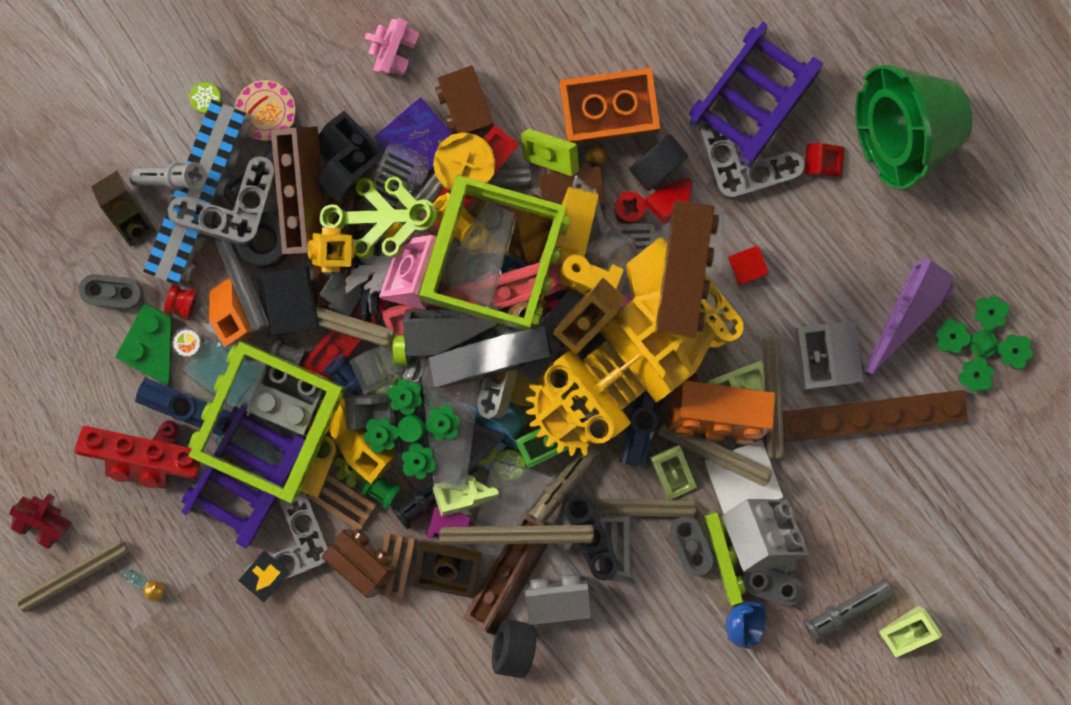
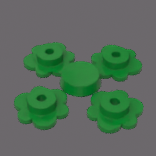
[935,295,1033,392]
[364,379,461,479]

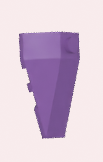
[863,258,955,374]

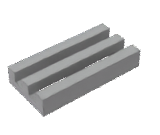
[599,516,630,578]

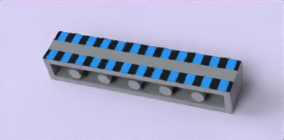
[143,99,252,286]

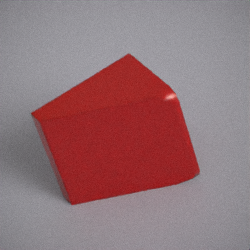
[804,143,844,177]
[728,245,769,285]

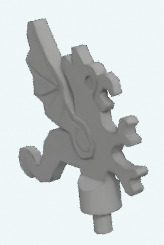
[345,238,395,295]

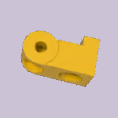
[558,254,624,295]

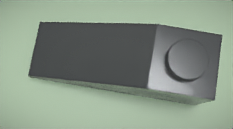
[403,306,500,359]

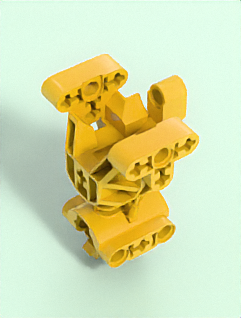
[526,236,744,456]

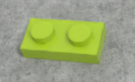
[521,128,579,176]

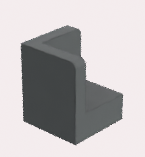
[320,271,361,316]
[345,394,395,429]

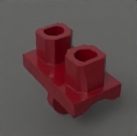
[9,493,72,549]

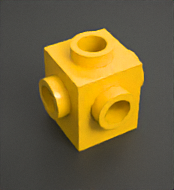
[308,227,355,272]

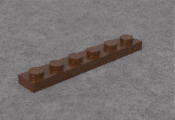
[783,390,968,442]

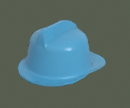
[458,400,528,450]

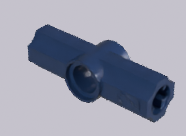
[135,377,231,437]
[620,391,663,469]

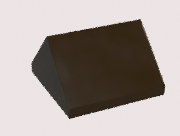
[412,539,482,598]

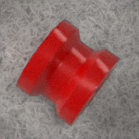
[614,191,646,223]
[164,284,197,320]

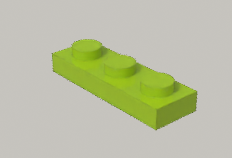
[704,511,746,606]

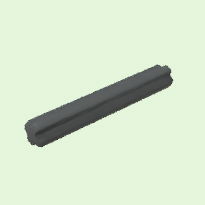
[210,222,269,333]

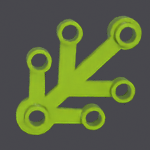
[319,176,438,259]

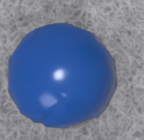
[725,601,766,649]

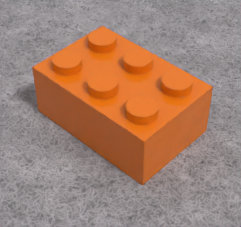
[559,67,660,144]
[667,380,775,445]

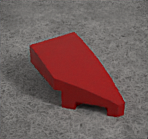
[645,178,693,225]

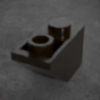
[91,171,156,247]

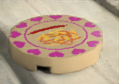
[235,80,296,142]

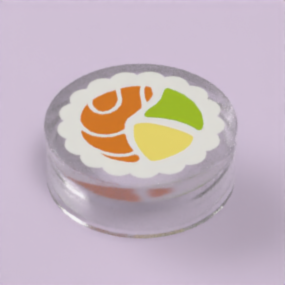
[171,328,204,358]

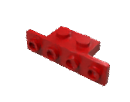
[75,426,201,489]

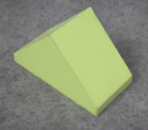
[649,445,697,500]
[879,606,942,657]

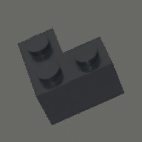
[315,111,388,202]

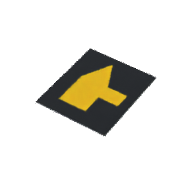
[238,550,290,602]

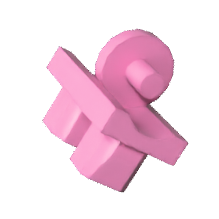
[364,18,419,75]

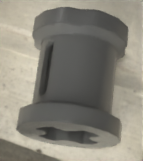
[270,337,306,366]

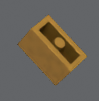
[553,278,627,354]

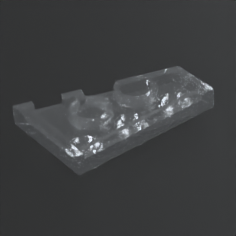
[440,201,517,309]
[469,459,553,557]

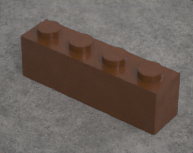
[271,126,329,254]
[654,200,719,339]

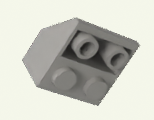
[794,321,864,390]
[246,364,328,435]
[722,499,809,572]
[525,574,591,625]

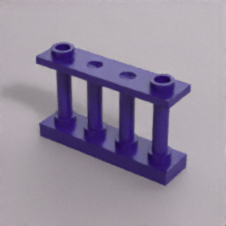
[689,21,823,168]
[181,403,306,549]

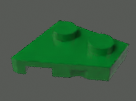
[115,303,173,386]

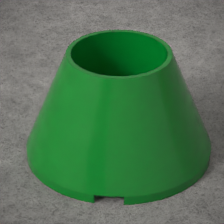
[855,65,972,189]

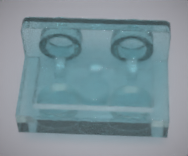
[183,338,256,410]

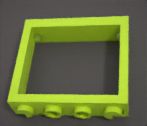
[419,175,571,331]
[188,341,347,503]

